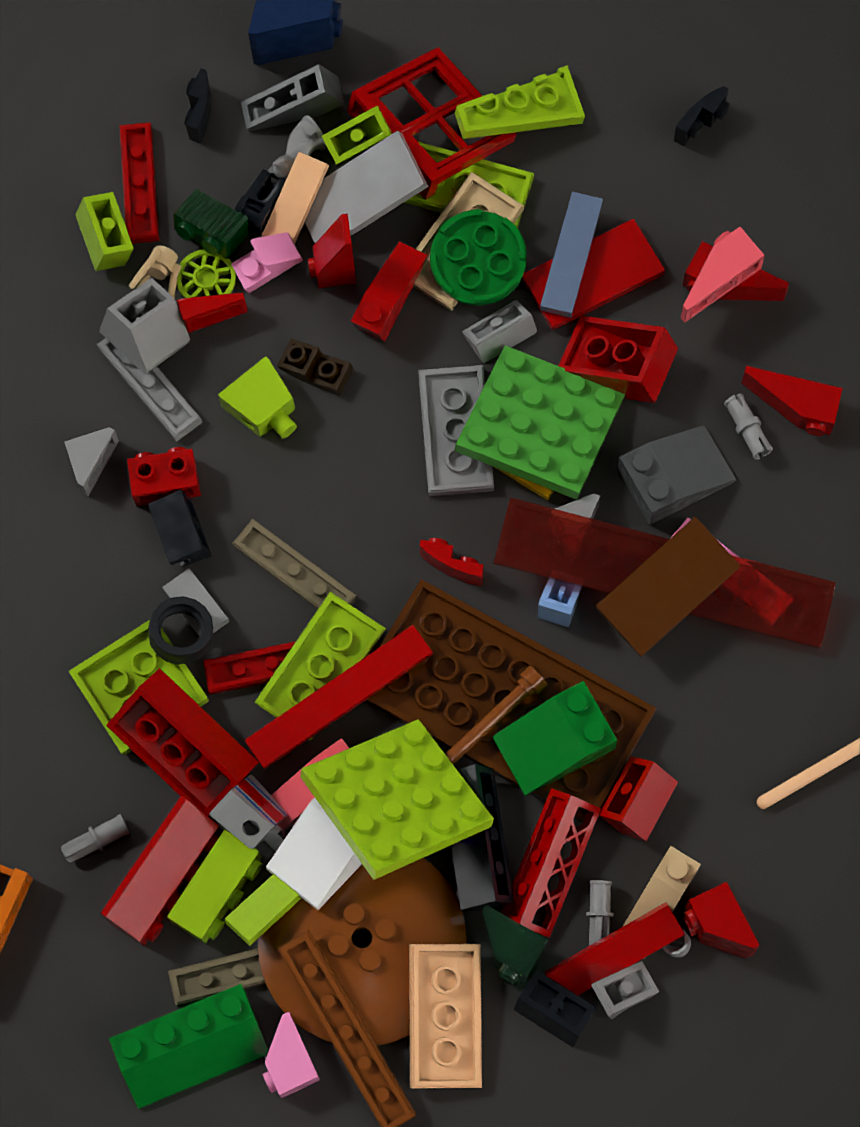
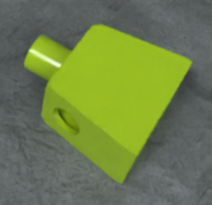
[218,356,297,439]

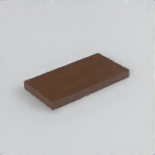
[595,516,741,657]

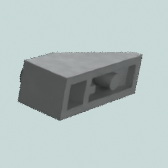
[241,64,344,131]

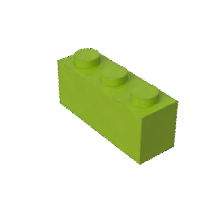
[167,829,263,944]

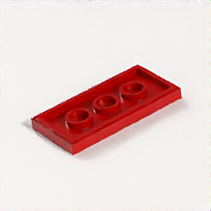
[522,218,665,331]

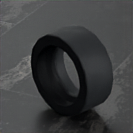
[148,596,213,665]

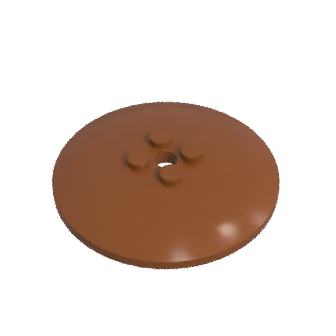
[258,858,467,1046]

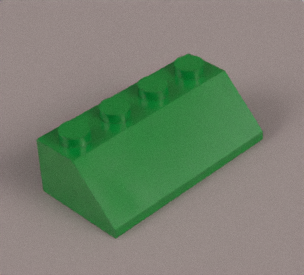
[109,984,269,1109]

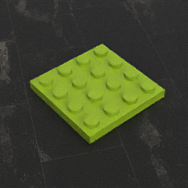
[300,719,494,880]

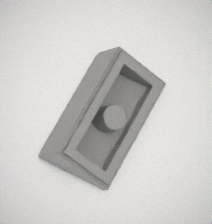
[462,300,537,363]

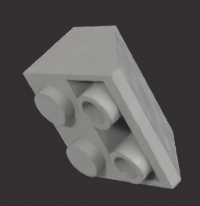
[99,278,190,374]

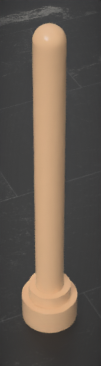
[757,738,860,809]

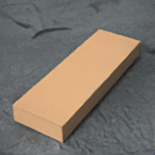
[261,152,329,244]

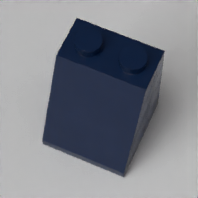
[248,0,343,65]

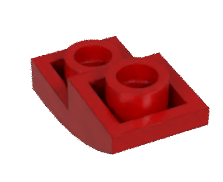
[419,538,484,586]

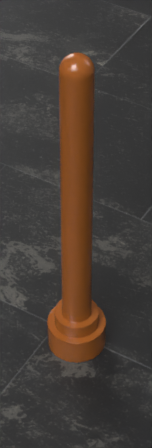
[445,666,548,765]

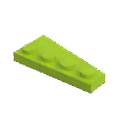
[455,65,585,139]

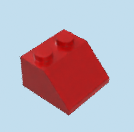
[682,882,760,959]

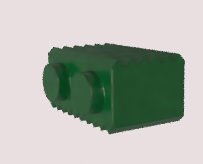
[173,189,249,259]

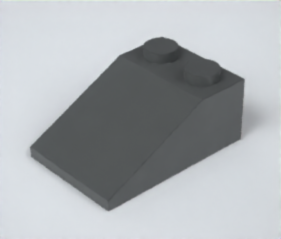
[618,425,736,525]

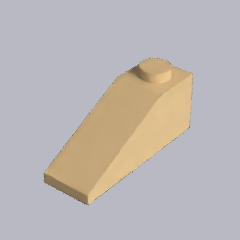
[623,846,701,959]

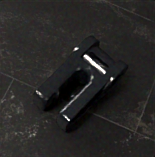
[235,169,286,234]

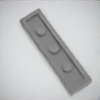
[97,338,202,442]

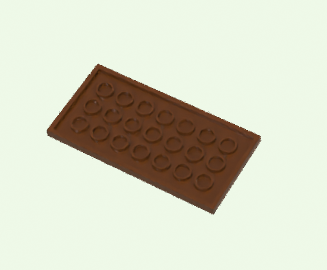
[365,579,657,823]

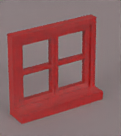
[347,47,517,200]

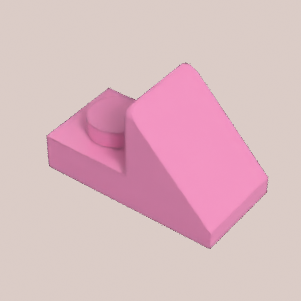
[231,232,303,293]

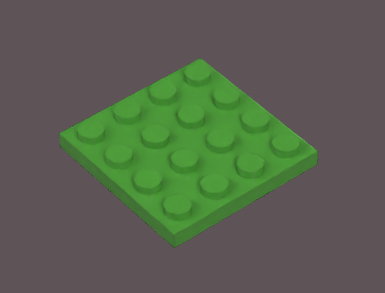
[454,345,625,500]

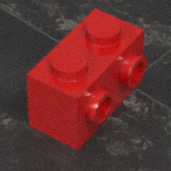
[127,447,201,507]
[599,756,678,841]

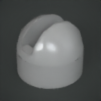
[662,930,691,957]

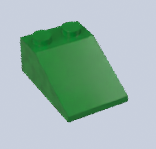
[492,681,617,797]

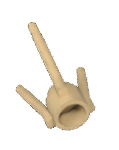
[129,246,182,299]

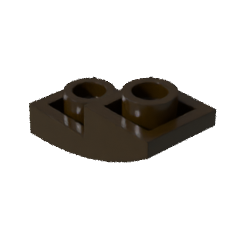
[277,338,354,396]

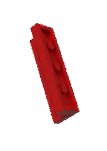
[499,788,601,938]

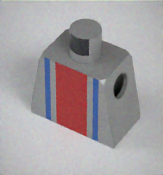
[209,774,288,852]

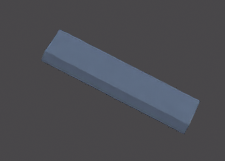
[540,192,603,318]

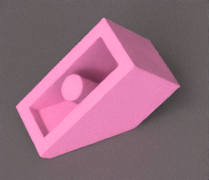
[262,1012,320,1098]

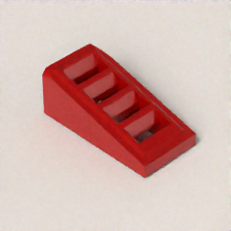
[176,293,248,333]

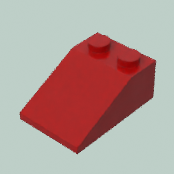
[558,316,678,403]

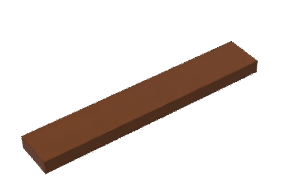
[277,930,417,1127]

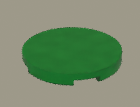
[430,209,527,306]

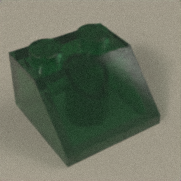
[482,905,548,987]

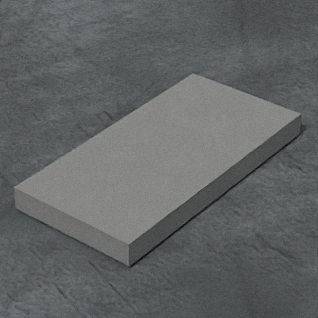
[305,131,429,243]
[418,365,494,496]

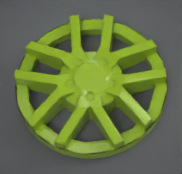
[177,249,236,298]

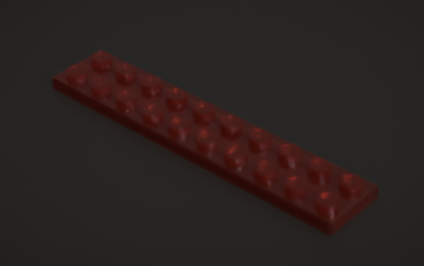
[493,497,836,649]

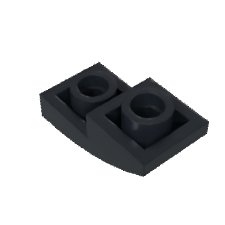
[184,68,211,144]
[674,86,730,147]

